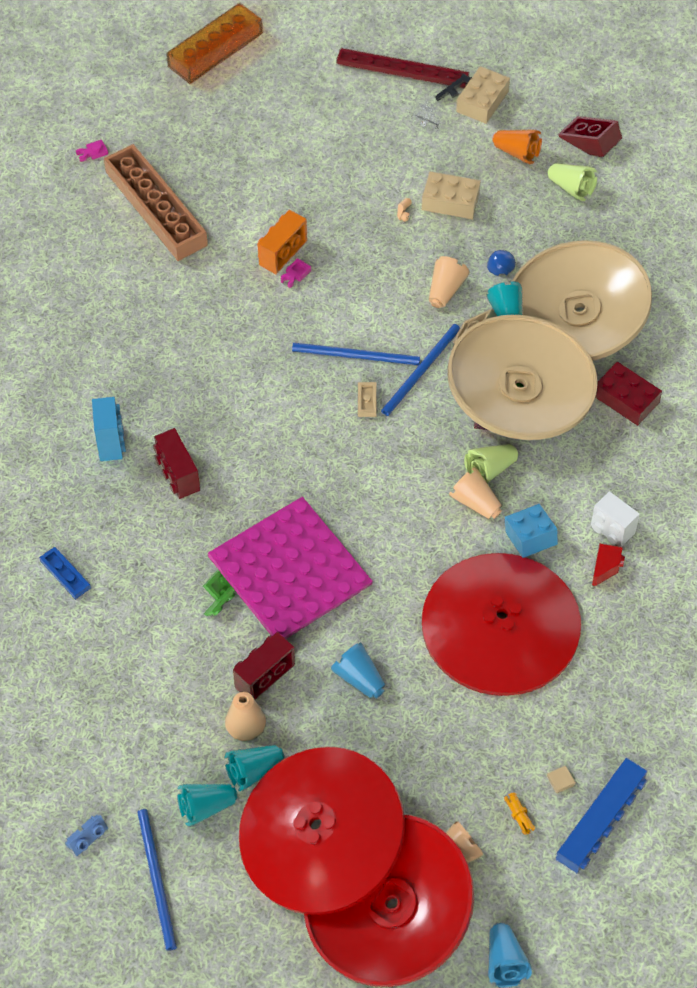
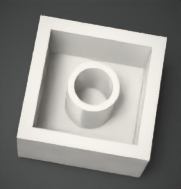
[591,491,640,547]

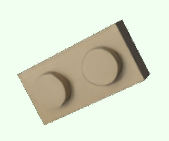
[358,382,376,417]

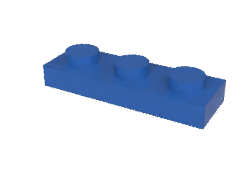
[39,547,91,600]

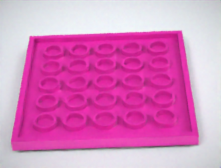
[208,496,373,639]

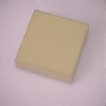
[547,766,575,794]

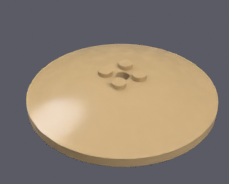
[512,241,652,361]
[447,315,597,440]

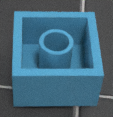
[505,504,558,558]

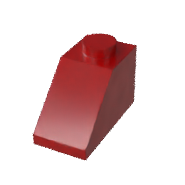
[592,543,625,586]

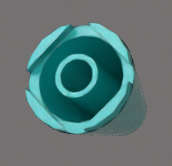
[486,281,523,316]
[224,745,285,791]
[177,784,238,827]

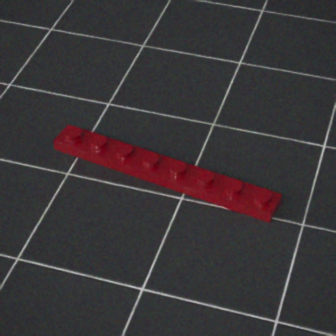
[336,48,470,88]

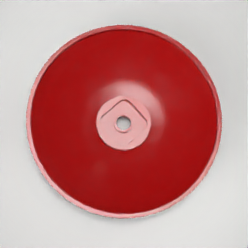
[422,553,581,696]
[239,747,405,915]
[304,814,474,987]

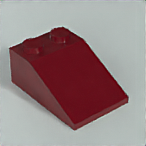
[558,116,623,157]

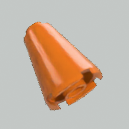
[492,130,542,164]

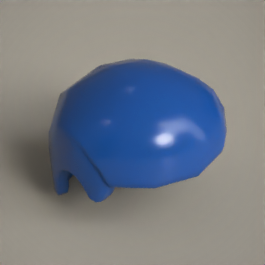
[487,250,516,276]

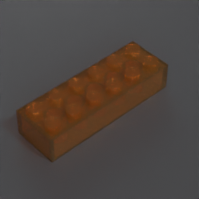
[166,2,263,84]

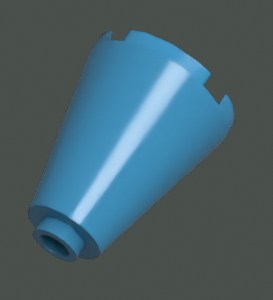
[331,642,385,699]
[488,923,532,987]

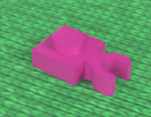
[76,139,108,162]
[281,258,311,288]

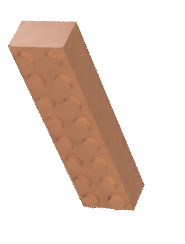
[103,144,208,261]

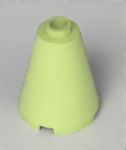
[548,163,597,201]
[464,444,518,484]

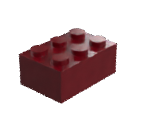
[595,361,662,426]
[153,428,201,499]
[233,632,295,700]

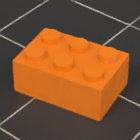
[257,209,307,274]

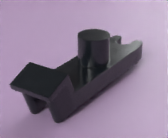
[435,73,472,101]

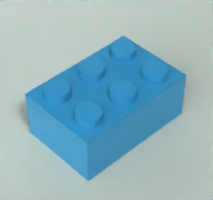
[92,397,126,461]

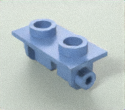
[65,815,108,856]

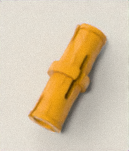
[504,792,535,835]

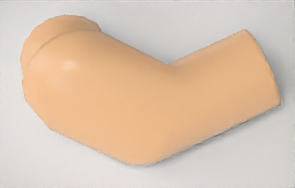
[397,198,412,221]

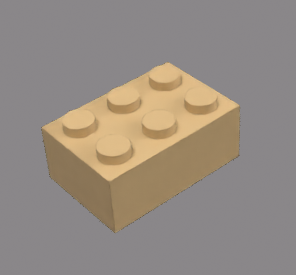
[456,66,510,124]
[422,171,481,219]

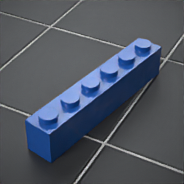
[556,758,648,874]

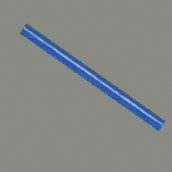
[381,324,460,416]
[292,342,420,366]
[137,809,177,951]

